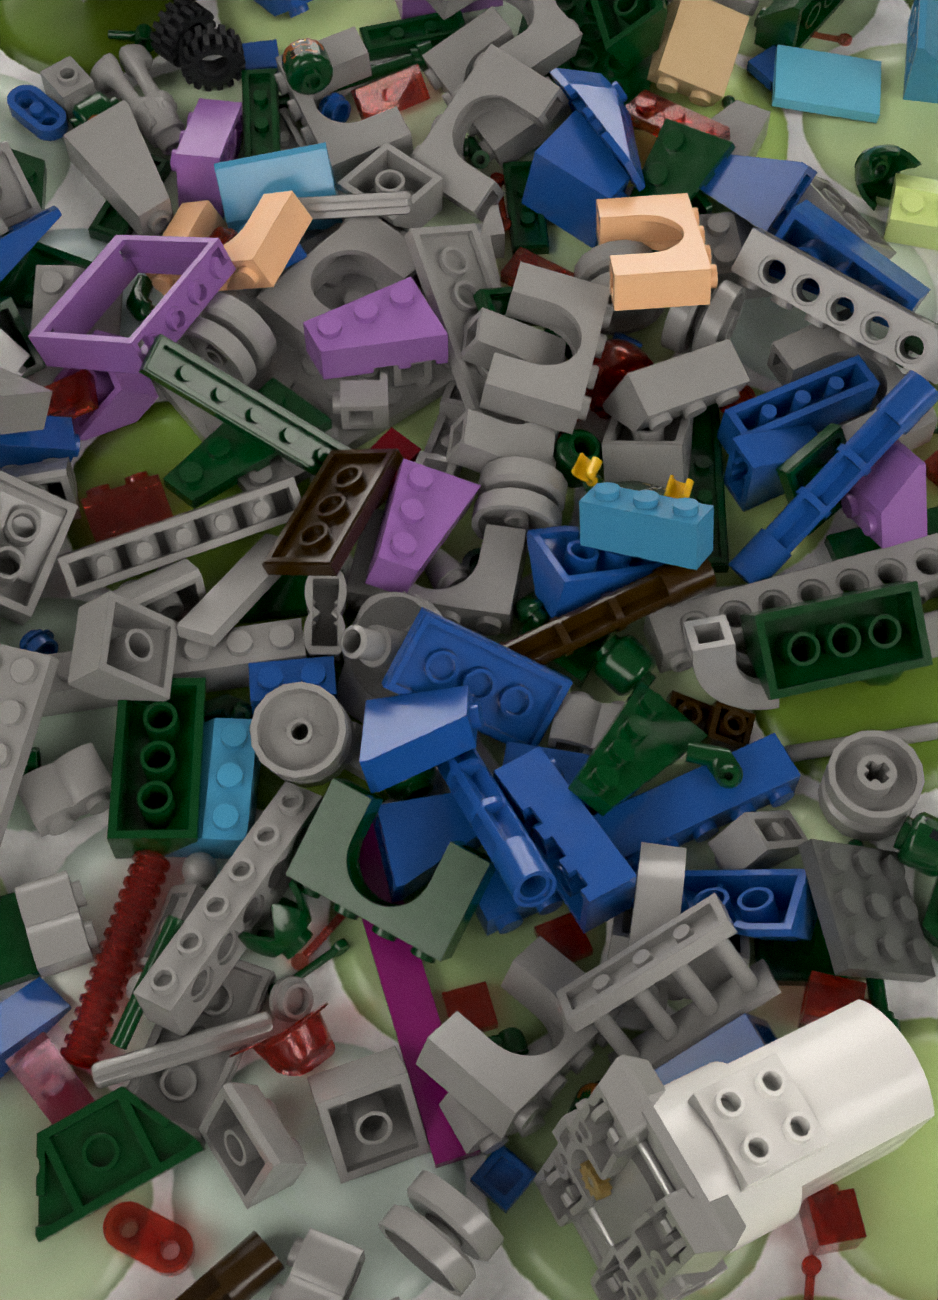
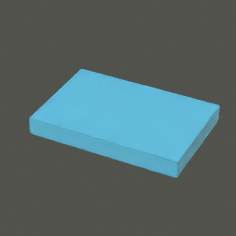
[772,44,882,123]

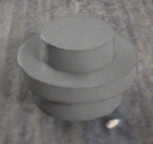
[269,976,314,1022]

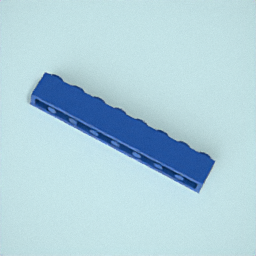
[475,733,801,936]

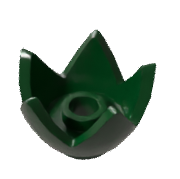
[855,144,921,211]
[238,879,313,960]

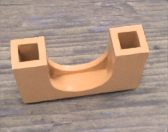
[145,191,313,295]
[596,193,718,311]

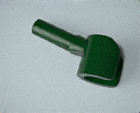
[108,23,154,52]
[488,1027,529,1055]

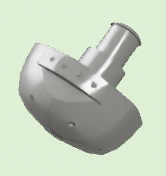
[337,591,443,723]

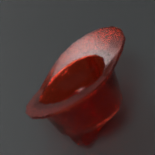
[229,1002,335,1076]

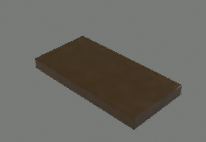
[262,449,403,576]

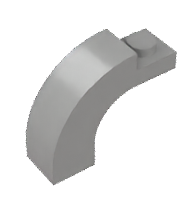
[683,614,779,710]
[623,842,686,1011]

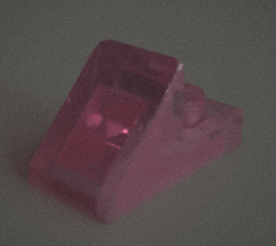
[5,1031,95,1124]

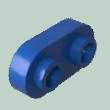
[7,85,69,141]

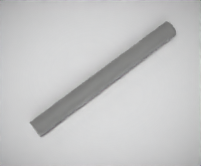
[783,722,938,762]

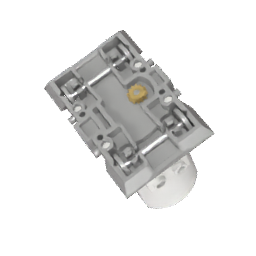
[534,999,935,1300]

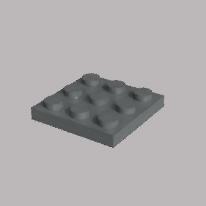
[798,839,936,983]

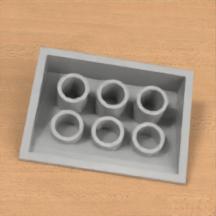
[0,471,78,626]

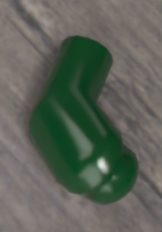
[463,135,490,169]
[126,275,156,322]
[514,589,550,629]
[205,694,253,722]
[685,741,743,788]

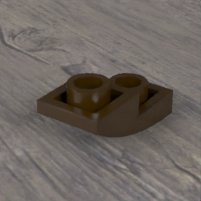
[666,690,756,752]

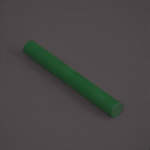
[109,914,184,1050]

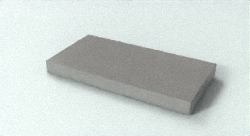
[127,959,276,1146]

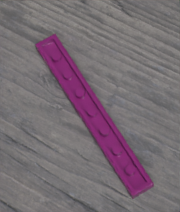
[359,823,481,1168]

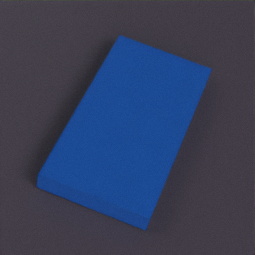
[381,607,573,746]

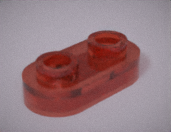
[103,1201,195,1277]

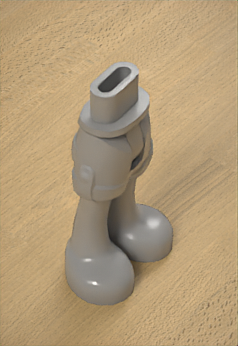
[90,44,184,155]

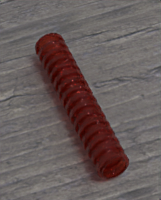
[58,850,171,1069]

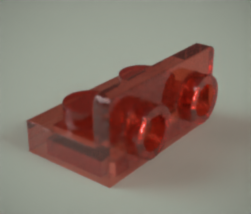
[80,471,173,543]

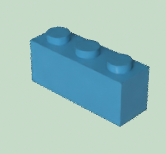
[579,482,714,570]

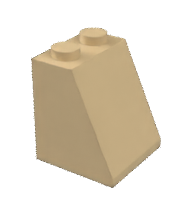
[647,0,749,107]

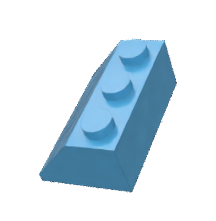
[903,0,938,104]
[214,142,343,239]
[164,718,261,859]

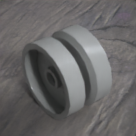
[574,240,665,336]
[661,280,746,354]
[176,292,277,386]
[472,456,568,553]
[250,681,356,788]
[818,730,925,841]
[378,1170,504,1297]

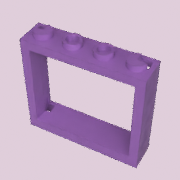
[28,235,236,374]

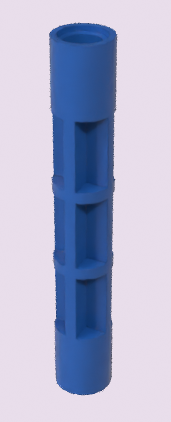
[728,370,938,584]
[436,748,557,908]

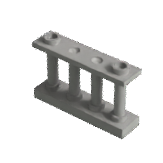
[556,893,782,1070]

